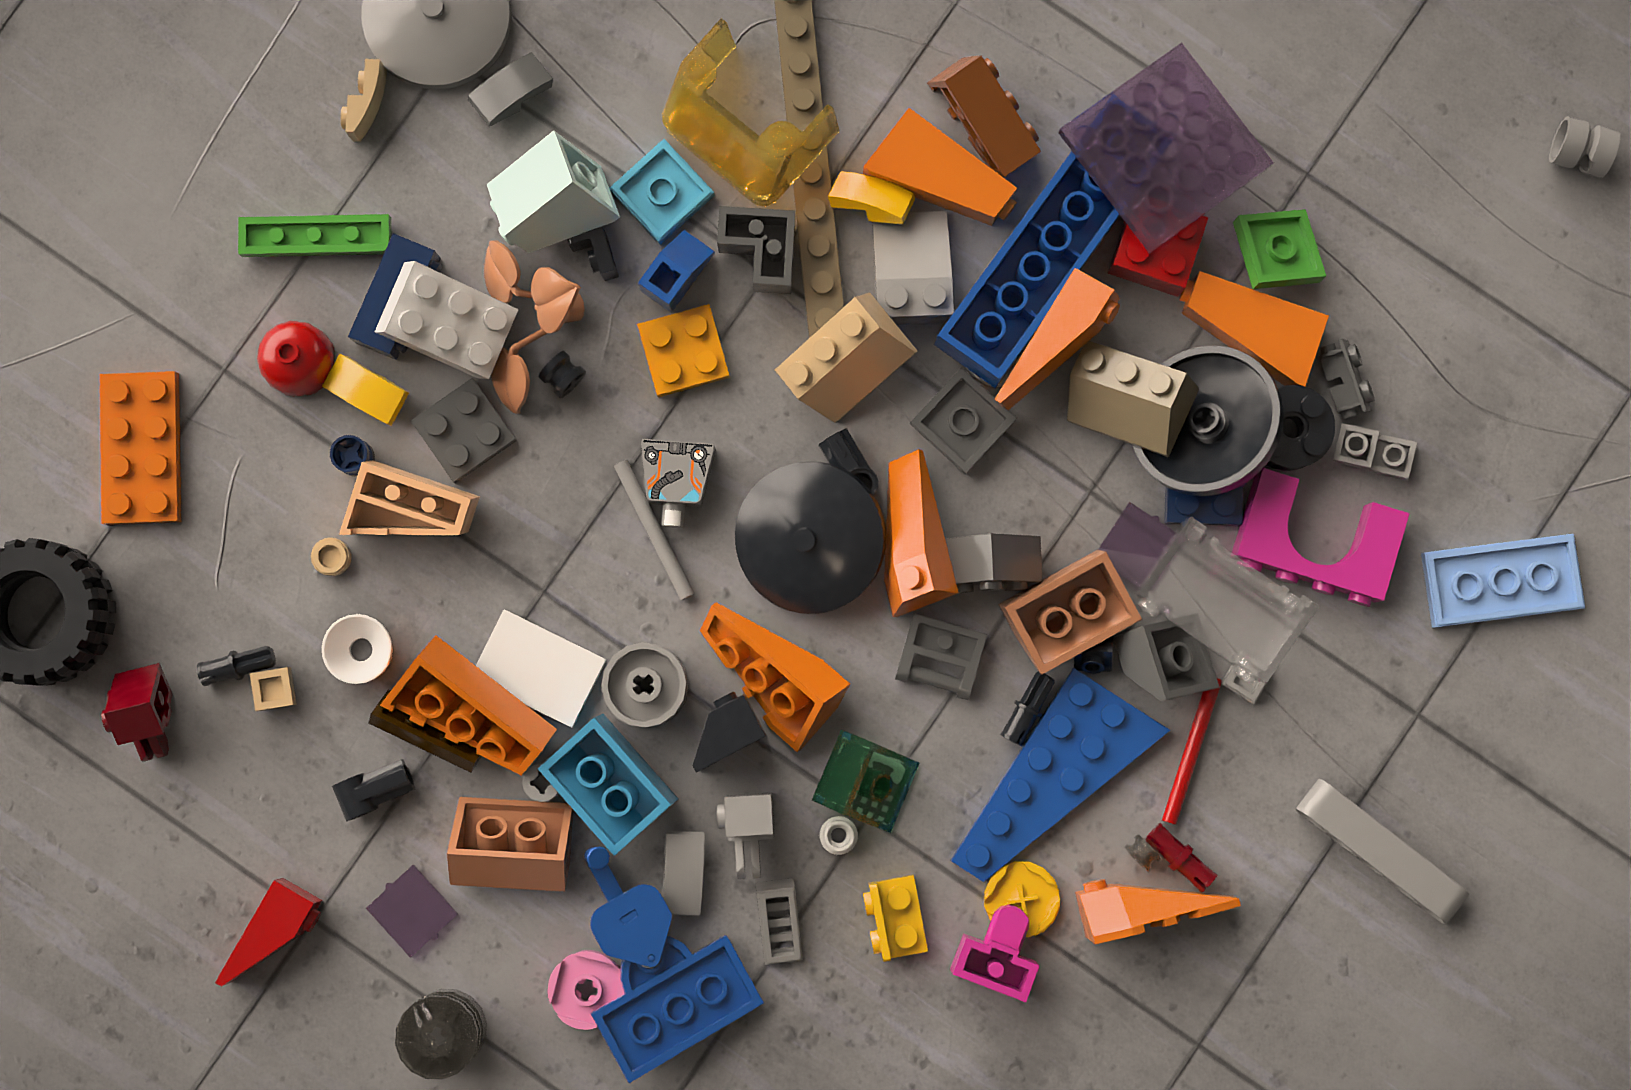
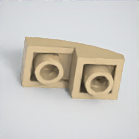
[341,59,387,142]

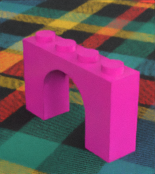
[1230,468,1410,607]

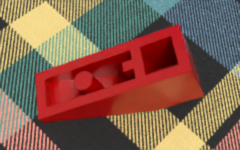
[215,878,322,987]

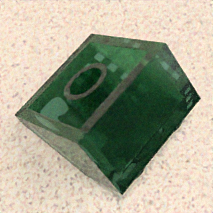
[812,729,920,833]

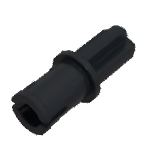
[197,646,276,686]
[1000,672,1055,747]

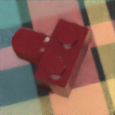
[101,663,173,762]

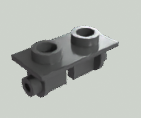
[1319,339,1375,419]

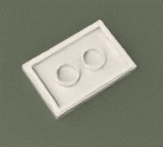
[476,609,607,728]

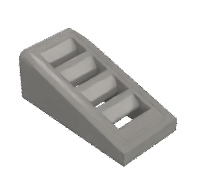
[756,878,803,965]

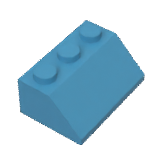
[538,714,678,856]

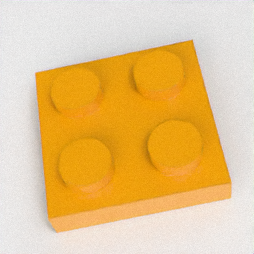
[637,304,730,398]

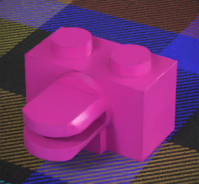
[950,905,1040,1002]

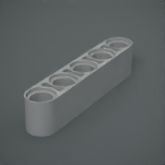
[1296,779,1470,925]

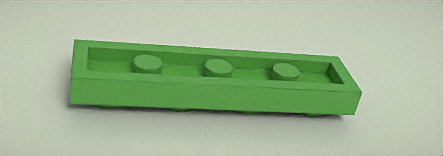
[238,214,392,257]

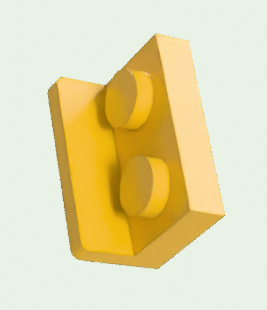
[863,875,928,962]

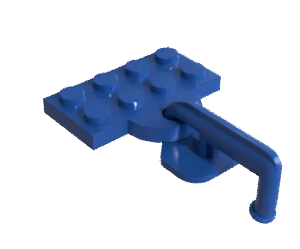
[584,847,764,1083]

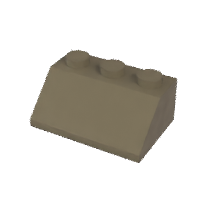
[1067,341,1200,457]

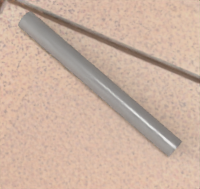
[614,460,694,601]

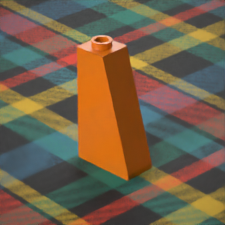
[863,108,1017,226]
[1179,271,1329,387]

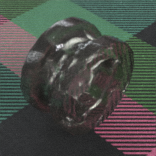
[1124,834,1162,872]

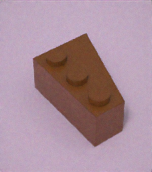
[927,55,1041,177]

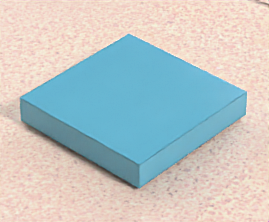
[609,139,715,245]

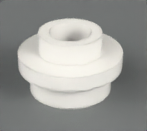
[820,816,858,855]

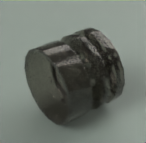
[395,989,487,1080]

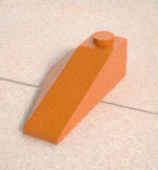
[700,602,850,752]
[1075,879,1241,944]

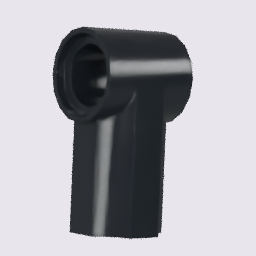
[818,428,879,497]
[332,759,415,822]

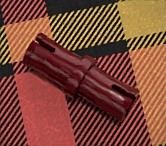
[1144,823,1218,893]

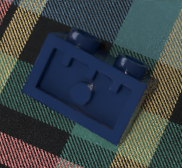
[1164,482,1247,526]

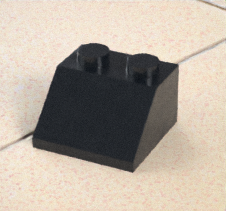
[692,691,767,773]

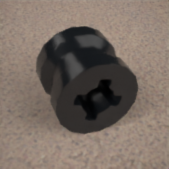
[538,351,586,399]

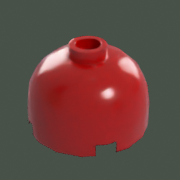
[257,321,335,397]

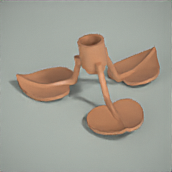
[484,240,584,414]

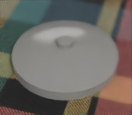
[361,0,512,89]

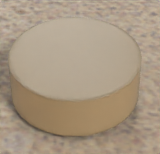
[311,538,351,576]

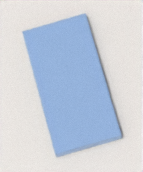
[1421,534,1585,628]

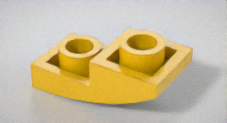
[828,171,915,224]
[322,354,409,426]

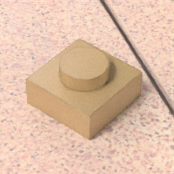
[250,667,297,711]

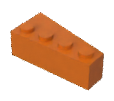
[380,635,557,776]

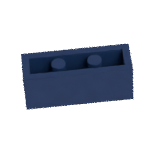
[348,233,442,360]

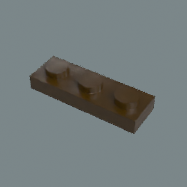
[368,689,482,773]

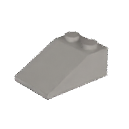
[872,211,954,325]

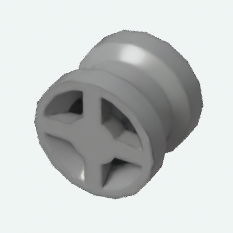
[522,763,559,802]

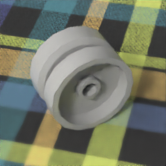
[601,642,689,728]

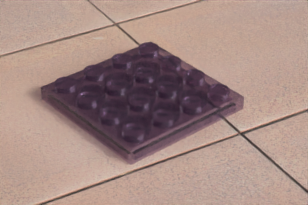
[1058,43,1274,254]

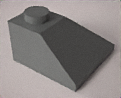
[1113,615,1219,702]

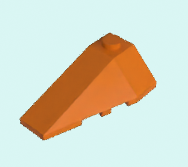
[994,268,1120,410]
[884,449,959,617]

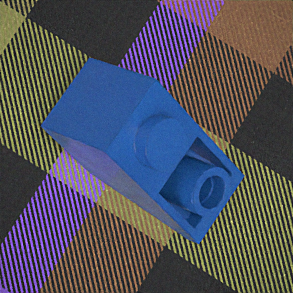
[638,230,715,313]

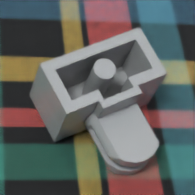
[717,793,774,879]

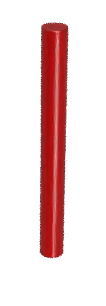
[1162,678,1222,825]

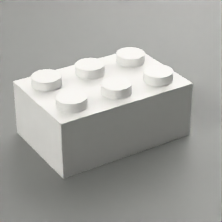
[375,261,518,379]

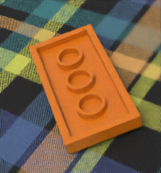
[100,371,181,525]

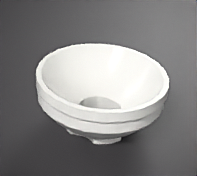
[322,614,393,684]

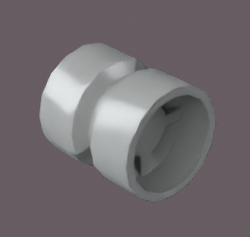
[1549,116,1620,178]

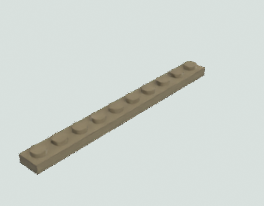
[774,0,844,338]

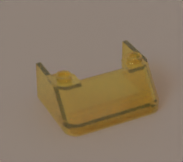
[662,18,840,206]

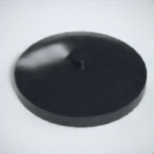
[1133,346,1284,496]
[735,461,886,614]

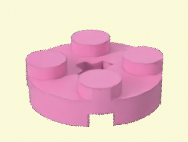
[548,950,624,1030]

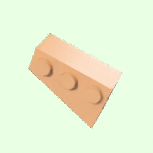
[339,460,480,535]

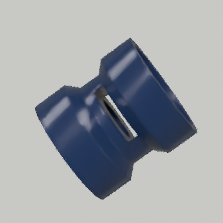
[330,435,375,476]

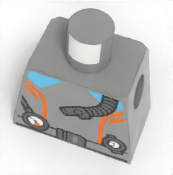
[641,439,715,528]

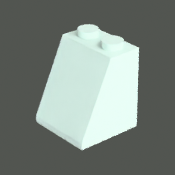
[487,131,620,253]

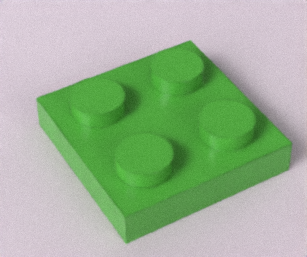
[1233,209,1326,289]

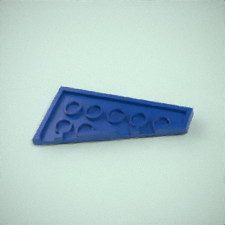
[950,668,1170,882]

